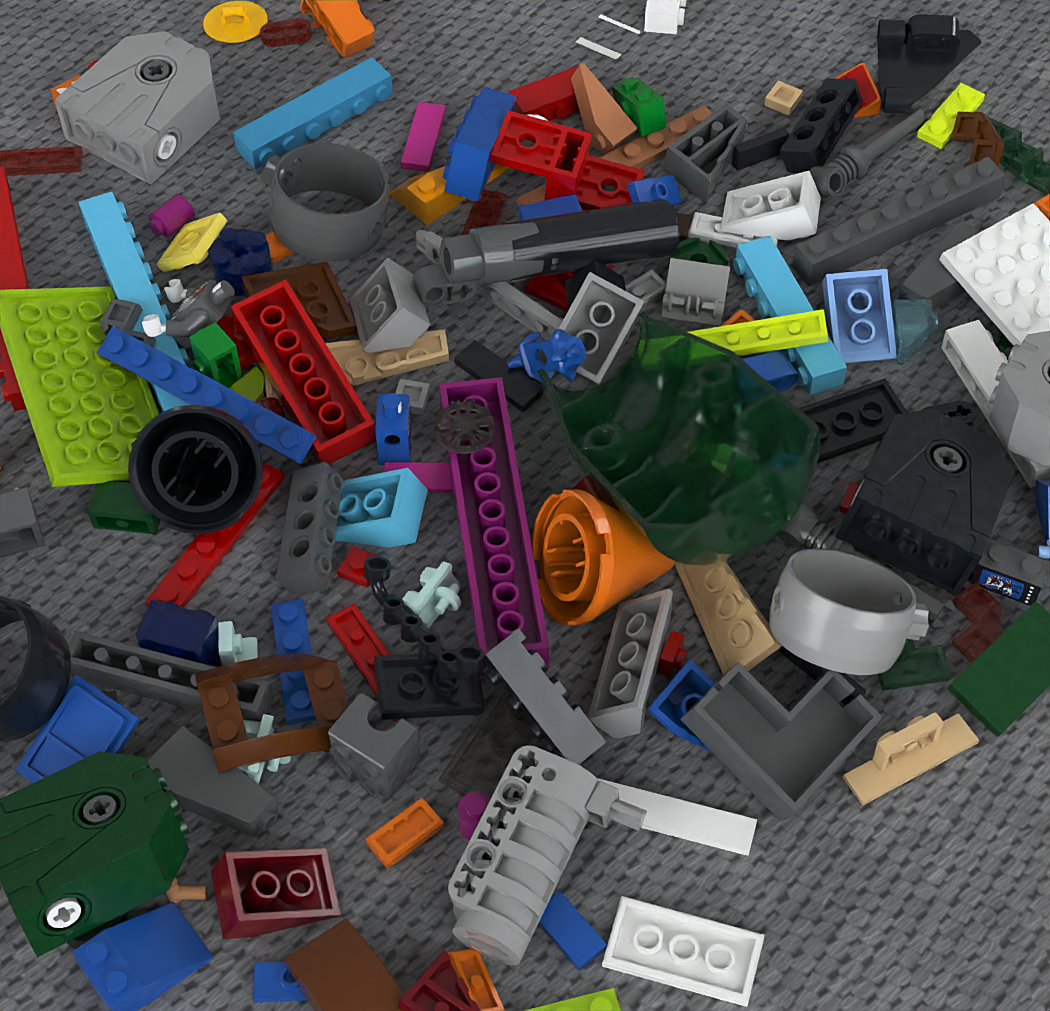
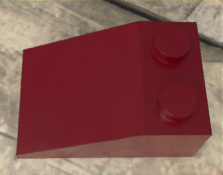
[211,848,341,939]

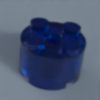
[210,228,273,296]

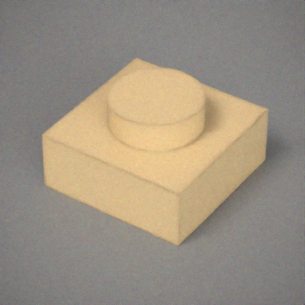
[764,81,803,116]

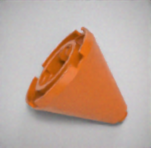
[531,489,677,625]

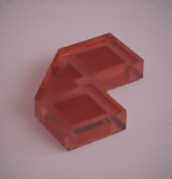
[952,582,1001,664]

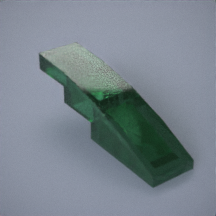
[988,117,1050,194]

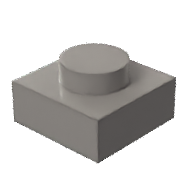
[395,379,431,415]

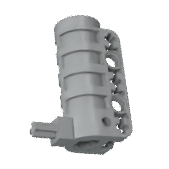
[448,745,647,966]

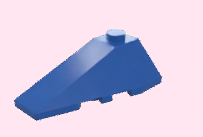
[647,659,716,752]

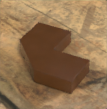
[951,112,1004,167]

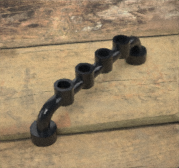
[363,556,484,681]

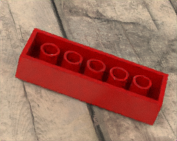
[231,279,376,465]

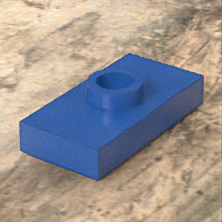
[627,175,682,206]
[253,962,307,1003]

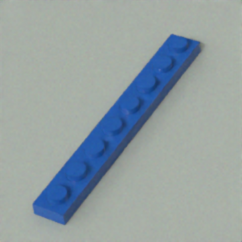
[97,326,316,464]

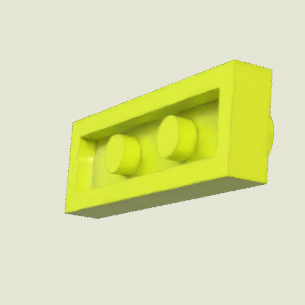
[917,83,985,149]

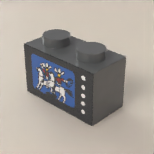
[970,539,1050,606]

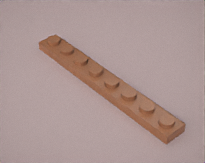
[517,105,713,206]

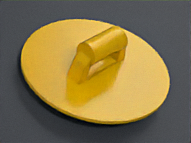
[203,1,268,43]

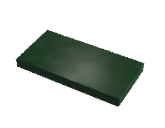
[947,601,1050,737]

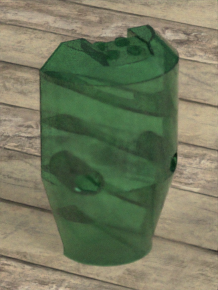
[537,311,820,565]

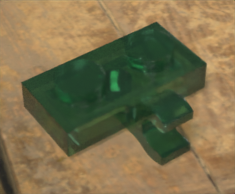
[878,639,951,691]

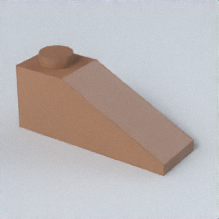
[571,62,637,155]

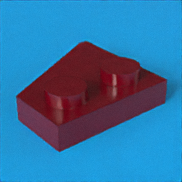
[399,950,481,1011]

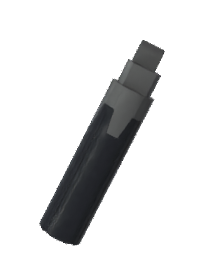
[413,199,680,306]

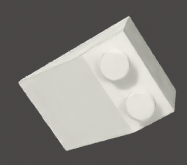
[721,171,821,241]

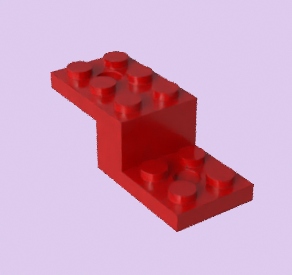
[490,110,645,210]

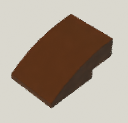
[283,918,404,1011]

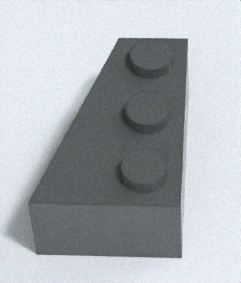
[664,103,747,203]

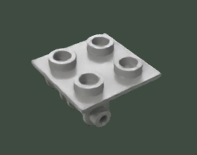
[661,258,730,326]

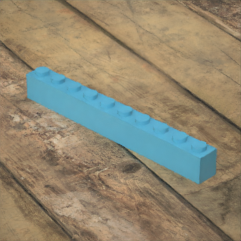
[79,192,190,412]

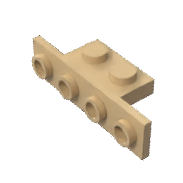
[843,712,979,806]

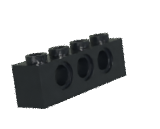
[780,79,863,174]

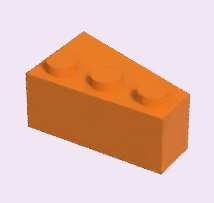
[300,0,375,58]

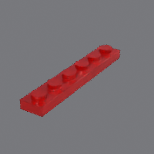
[145,463,285,621]

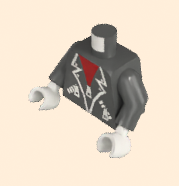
[142,279,235,350]

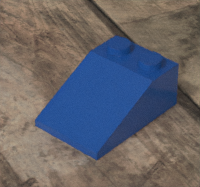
[72,902,213,1011]

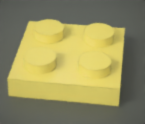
[156,212,228,272]

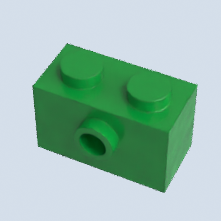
[612,77,667,137]
[189,322,242,388]

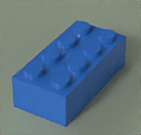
[442,86,517,201]

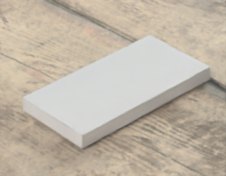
[602,896,765,1007]

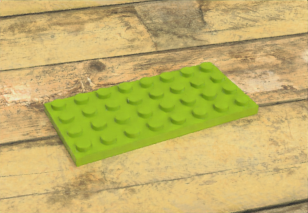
[0,286,159,487]

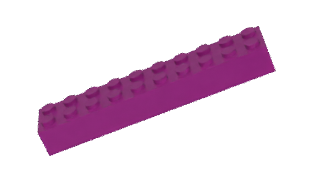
[439,377,550,676]

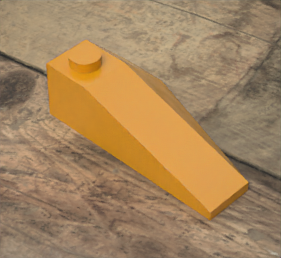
[389,164,510,226]

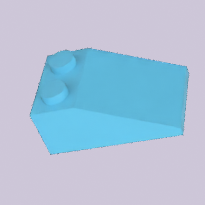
[335,468,428,548]

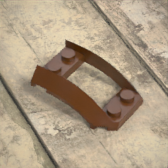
[195,653,349,774]

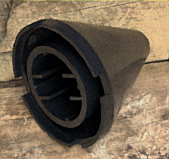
[128,405,263,534]

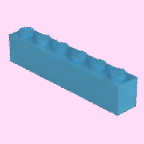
[233,57,393,170]

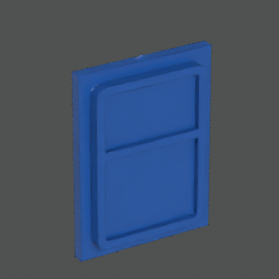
[15,675,141,783]

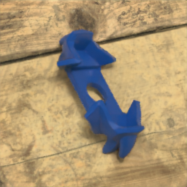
[507,329,586,385]

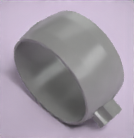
[769,549,929,675]

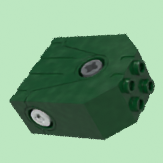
[0,751,190,957]

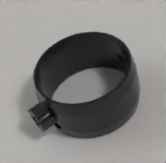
[0,596,71,742]

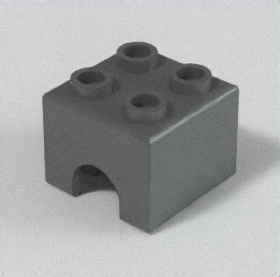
[328,693,421,798]

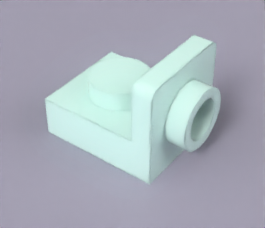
[218,621,258,666]

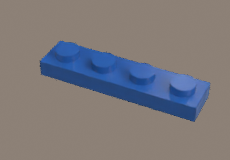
[270,599,316,725]

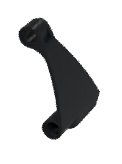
[877,14,981,114]

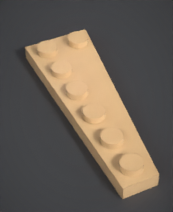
[264,329,449,407]
[655,500,782,674]

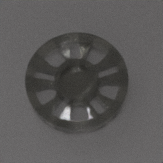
[434,399,494,454]

